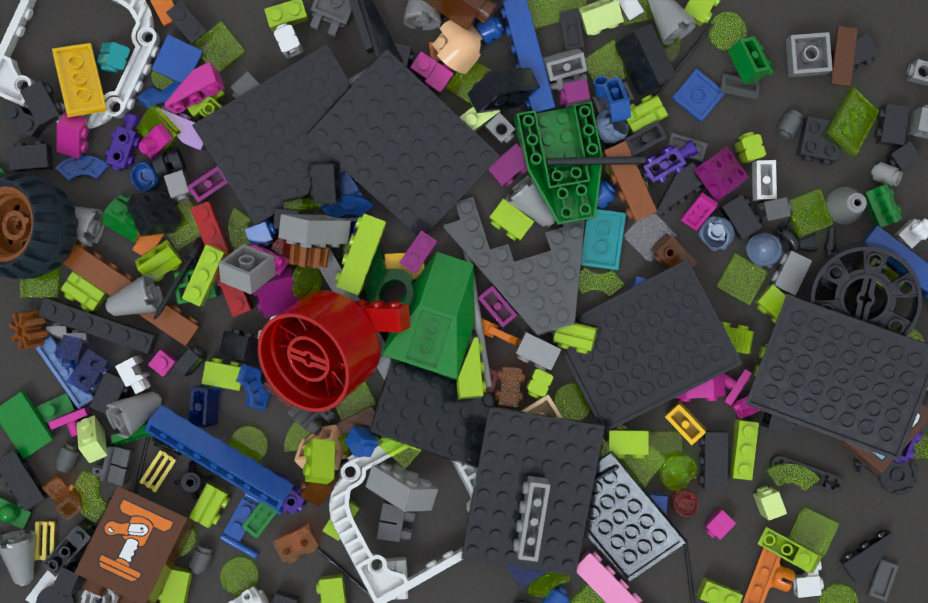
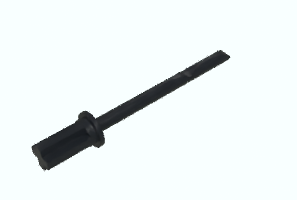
[154,238,205,319]

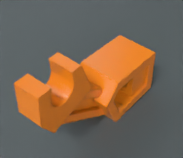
[473,318,521,346]

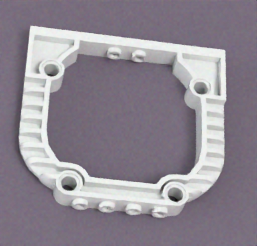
[0,0,161,129]
[329,438,477,603]

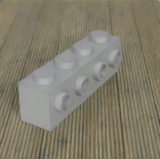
[513,476,550,562]

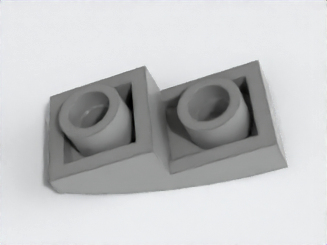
[47,323,89,344]

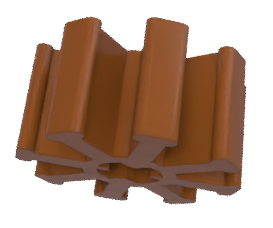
[289,243,329,268]
[9,309,48,350]

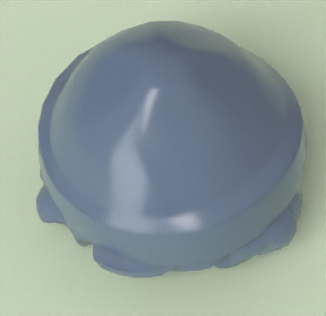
[595,109,629,143]
[698,216,735,251]
[745,232,783,268]

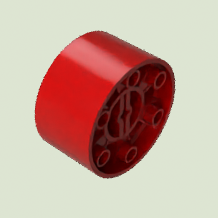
[258,291,380,412]

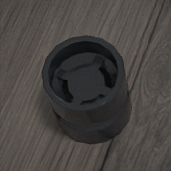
[151,147,186,179]

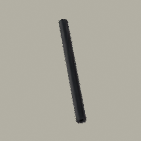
[548,156,646,166]

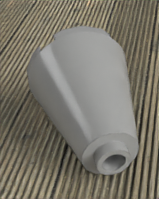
[403,0,442,30]
[648,0,697,45]
[505,176,555,227]
[825,187,867,225]
[74,206,106,247]
[106,274,163,316]
[106,391,162,439]
[0,530,36,586]

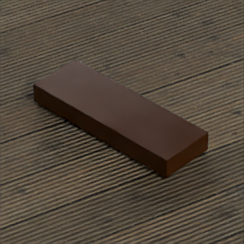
[830,26,858,87]

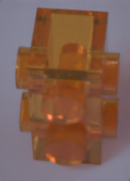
[495,366,525,407]
[273,523,320,564]

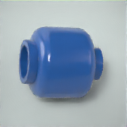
[476,16,505,44]
[597,180,616,208]
[542,586,570,603]

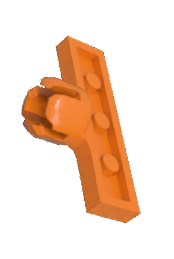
[742,547,795,603]

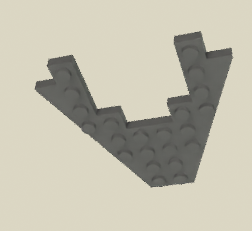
[443,197,585,336]

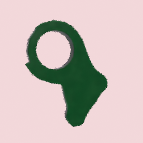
[363,243,416,311]

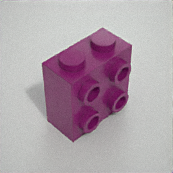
[694,146,749,201]
[253,267,301,318]

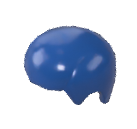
[130,162,159,191]

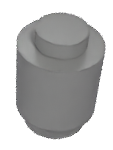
[871,162,903,186]

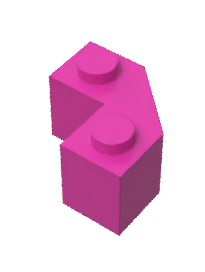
[675,374,725,402]

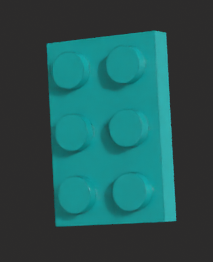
[581,209,626,270]

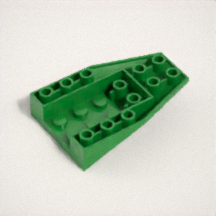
[513,101,603,225]
[382,252,474,380]

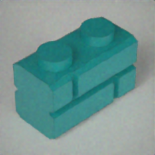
[96,42,130,73]

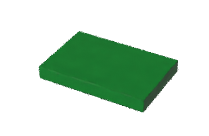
[0,391,55,459]

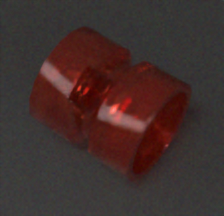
[670,488,699,517]

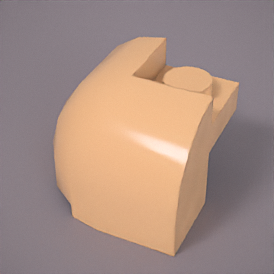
[432,20,482,75]
[294,425,348,470]

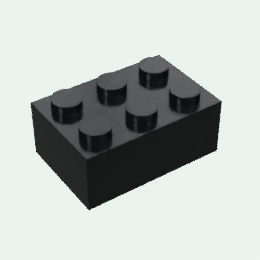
[615,24,677,96]
[467,67,540,114]

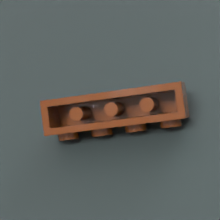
[602,141,657,222]

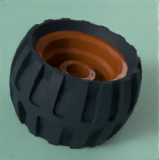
[0,173,78,279]

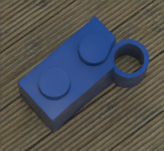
[593,76,631,122]

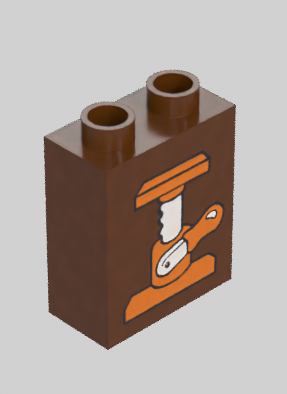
[75,486,195,603]

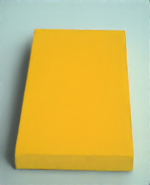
[52,43,107,118]

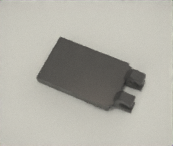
[310,0,353,39]

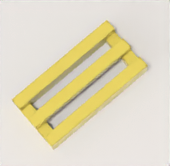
[140,449,177,493]
[35,521,57,561]

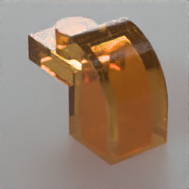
[42,474,83,522]

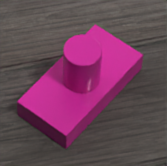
[139,123,173,159]
[681,193,718,231]
[724,369,752,407]
[48,407,92,437]

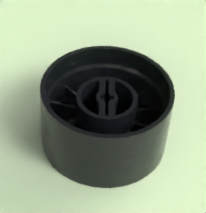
[811,242,922,336]

